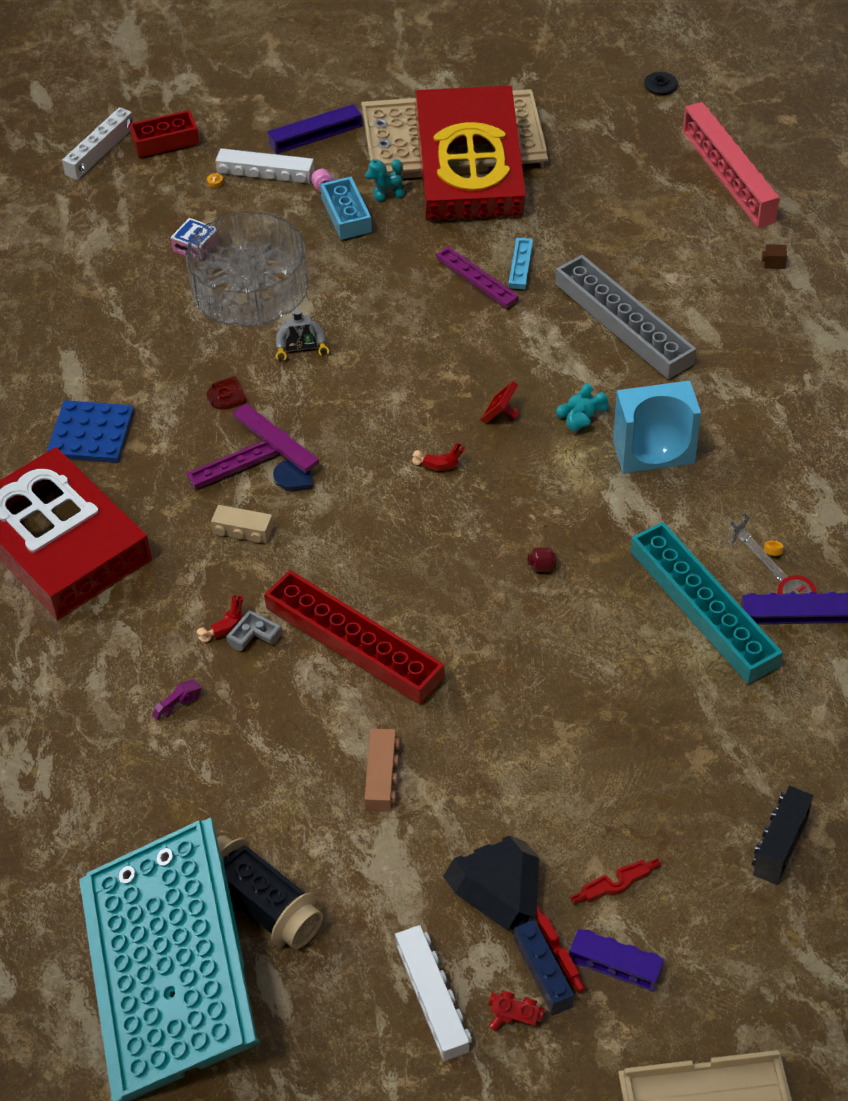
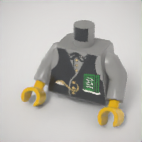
[275,309,329,360]

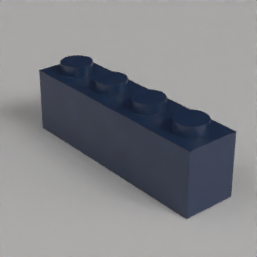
[514,920,574,1016]

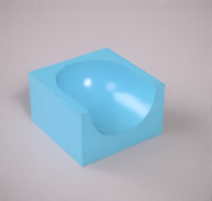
[613,381,701,473]

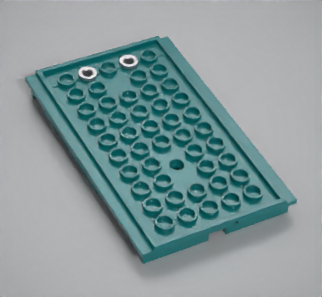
[79,818,260,1101]

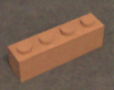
[365,729,400,812]

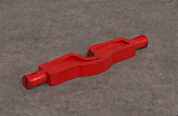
[570,858,661,905]
[536,904,586,994]

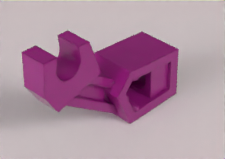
[152,679,202,720]

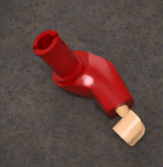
[412,442,465,471]
[197,595,244,643]

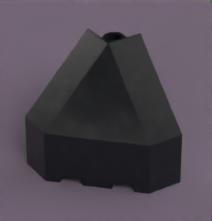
[443,835,539,931]

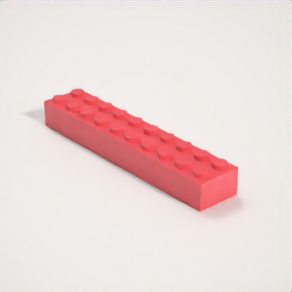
[683,102,780,228]

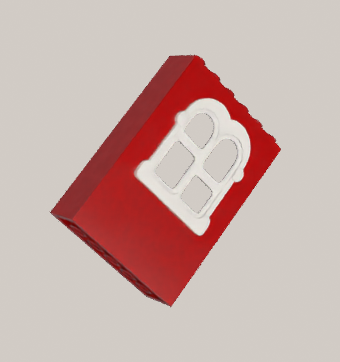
[0,447,152,621]

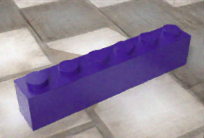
[267,104,362,154]
[740,592,848,625]

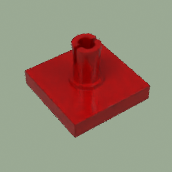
[480,381,519,424]

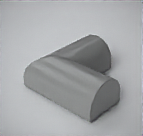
[226,610,282,651]

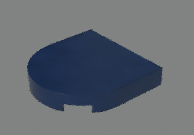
[273,460,312,491]

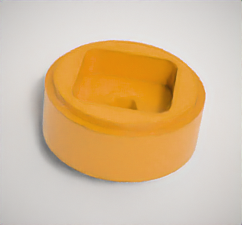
[207,173,223,188]
[764,541,784,556]

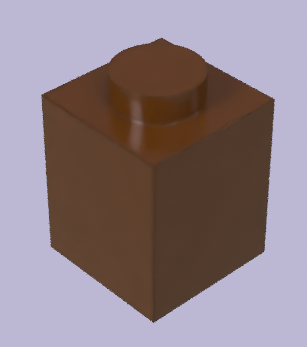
[761,244,787,269]

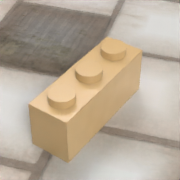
[211,505,274,544]

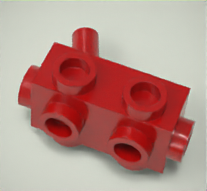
[488,990,545,1032]

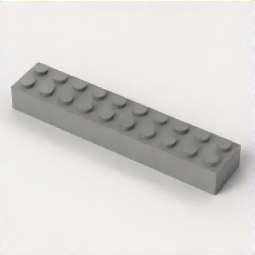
[555,255,697,379]

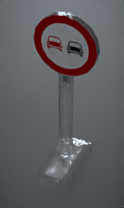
[727,513,817,594]

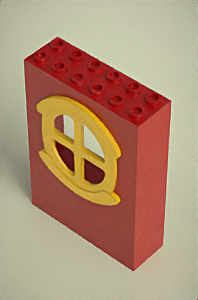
[415,85,526,221]

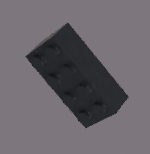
[751,785,814,886]

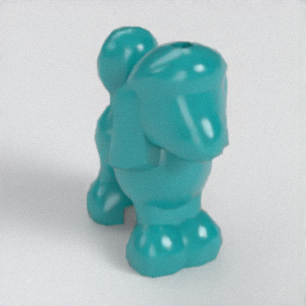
[365,159,405,202]
[556,383,610,432]

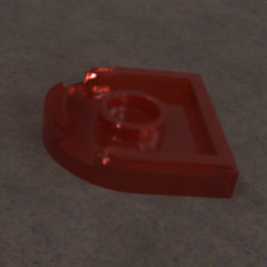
[206,376,247,410]

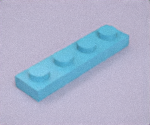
[509,238,533,289]

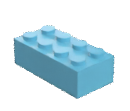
[320,177,372,240]

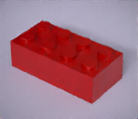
[129,110,200,158]

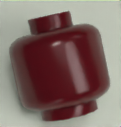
[527,547,557,573]

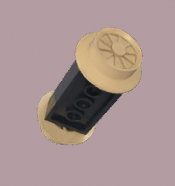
[217,835,323,949]

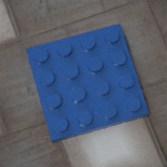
[47,400,134,463]

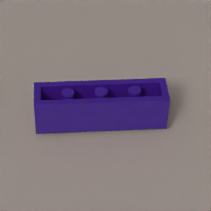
[569,928,664,992]

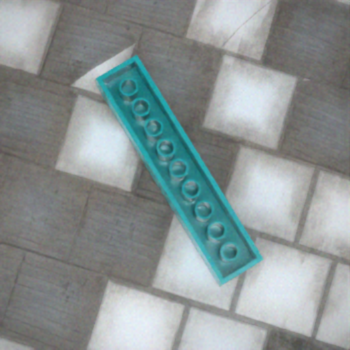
[630,522,783,684]

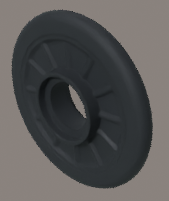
[644,72,678,94]

